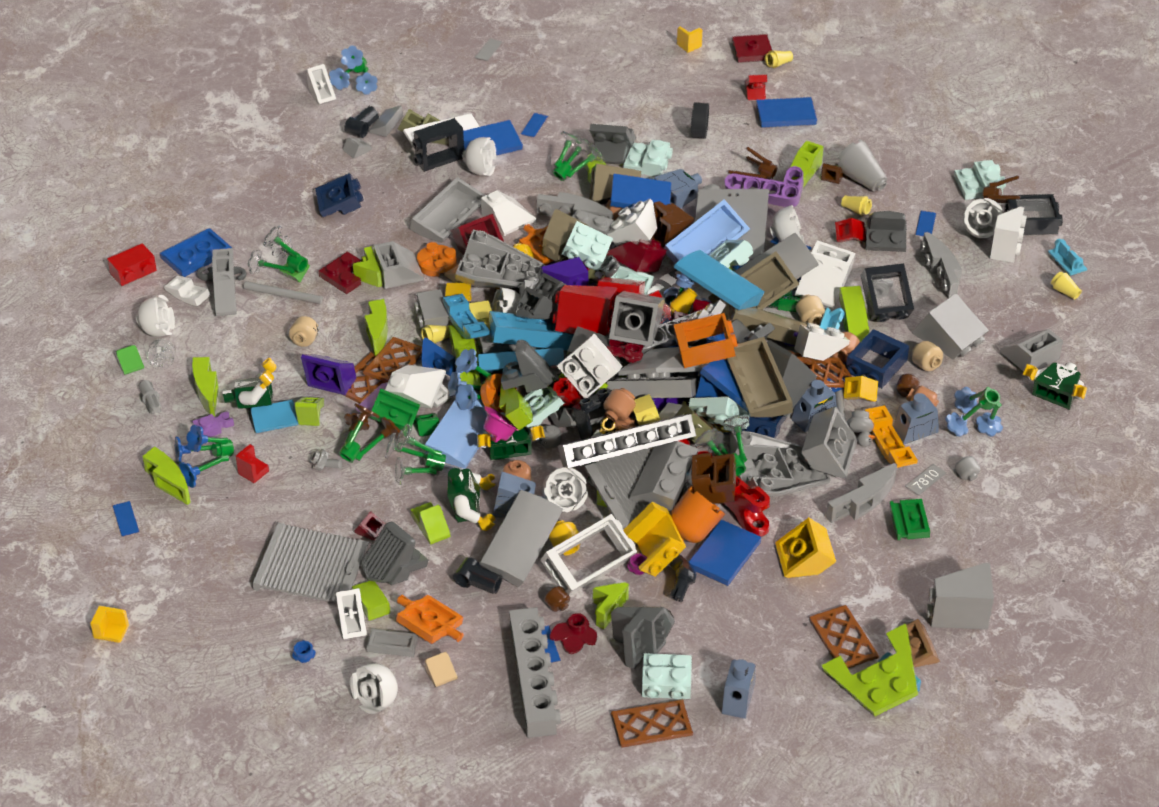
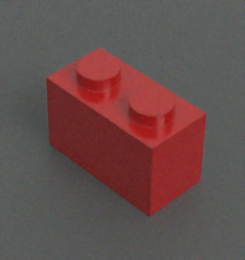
[107,243,157,286]

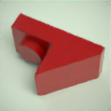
[745,75,768,100]

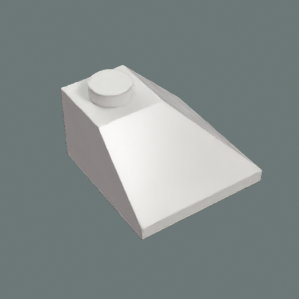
[481,191,536,236]
[385,365,446,409]

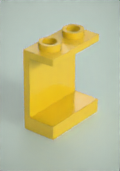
[623,502,686,577]

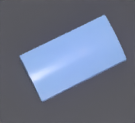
[664,199,750,264]
[425,399,487,469]

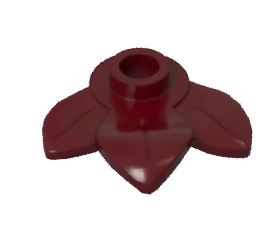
[606,339,644,363]
[550,613,598,654]

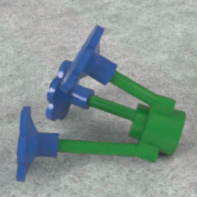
[174,425,234,488]

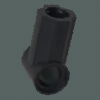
[344,106,379,138]
[453,557,503,594]

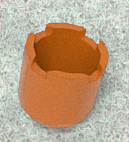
[670,486,726,543]

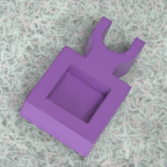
[192,411,234,437]

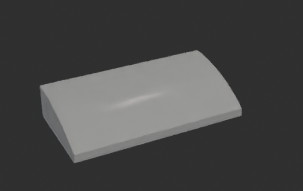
[410,177,486,242]
[734,233,819,280]
[607,376,700,398]
[479,490,563,588]

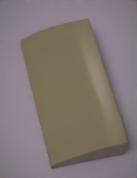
[708,251,800,320]
[729,304,807,345]
[726,337,793,417]

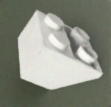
[607,199,657,247]
[990,207,1027,263]
[794,323,850,361]
[557,334,623,398]

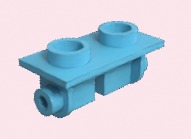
[1048,239,1087,276]
[819,307,845,330]

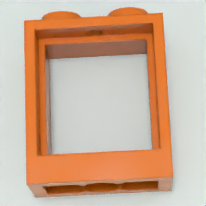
[674,313,738,368]

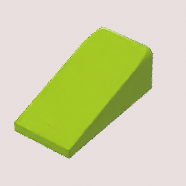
[352,581,391,621]

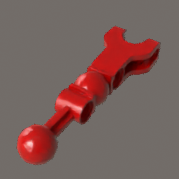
[674,438,770,537]

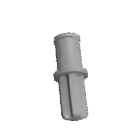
[139,380,161,414]

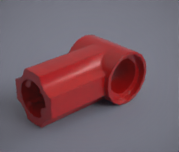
[553,378,584,407]

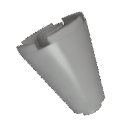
[835,140,887,192]

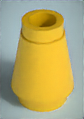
[668,288,698,314]

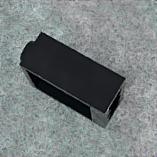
[412,118,464,172]
[572,388,613,440]

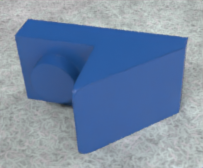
[422,338,456,376]

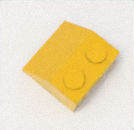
[775,517,836,578]

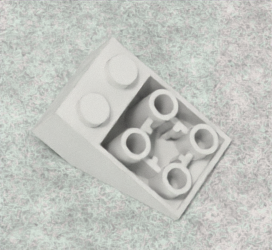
[795,240,855,308]

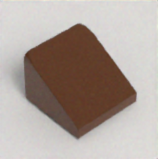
[821,163,843,184]

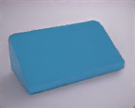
[251,400,298,434]

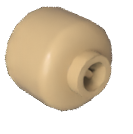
[796,294,825,325]
[289,316,319,347]
[912,341,943,372]

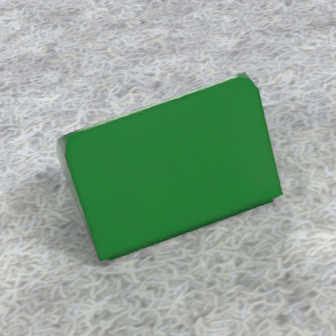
[778,296,800,312]
[415,413,439,437]

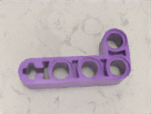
[725,166,804,207]

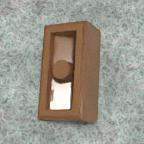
[906,619,940,667]

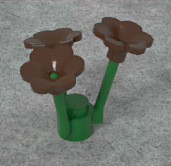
[338,403,402,463]

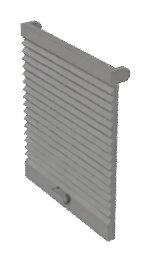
[695,189,769,261]
[585,446,693,529]
[253,523,369,603]

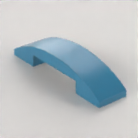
[443,294,491,339]

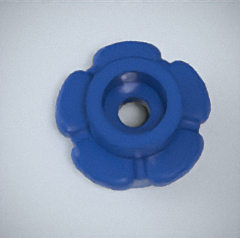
[292,641,316,663]

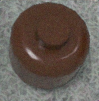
[896,374,920,397]
[544,586,570,612]

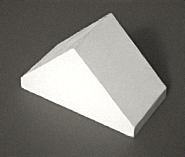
[306,64,336,105]
[336,588,367,639]

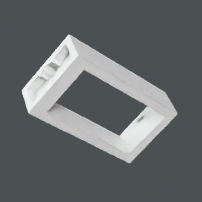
[541,514,637,596]

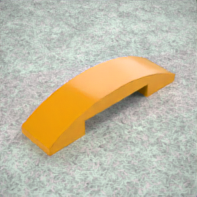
[865,405,918,468]

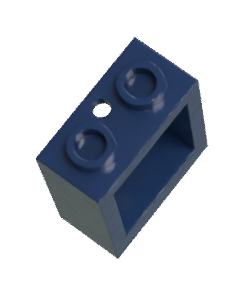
[846,329,909,389]

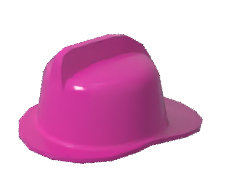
[483,406,519,443]

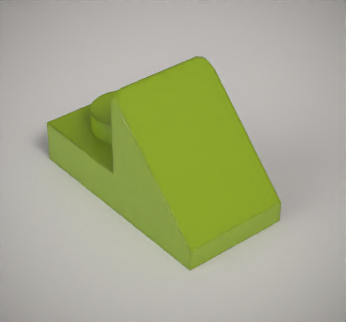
[353,246,383,287]
[295,397,324,426]
[411,502,451,545]
[593,582,629,629]

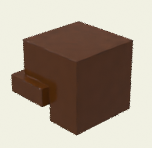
[651,201,694,248]
[691,453,736,504]

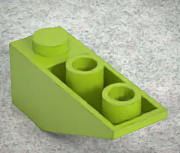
[783,140,824,188]

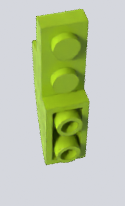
[448,325,481,386]

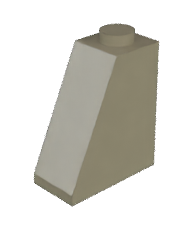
[589,163,642,204]
[542,209,588,262]

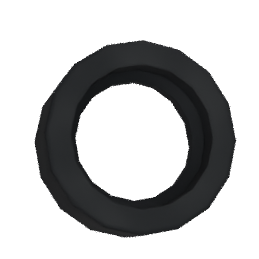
[691,102,709,138]

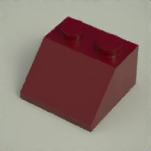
[451,213,504,255]
[606,239,667,272]

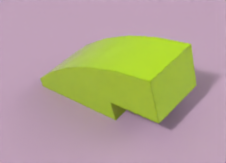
[839,286,870,342]
[364,299,388,356]
[192,357,219,416]
[499,384,533,430]
[142,446,191,505]

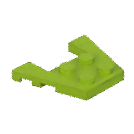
[822,624,919,717]

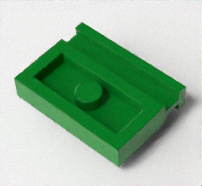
[370,389,420,433]
[889,499,930,540]

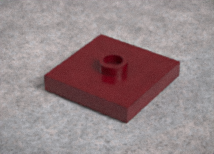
[732,34,772,63]

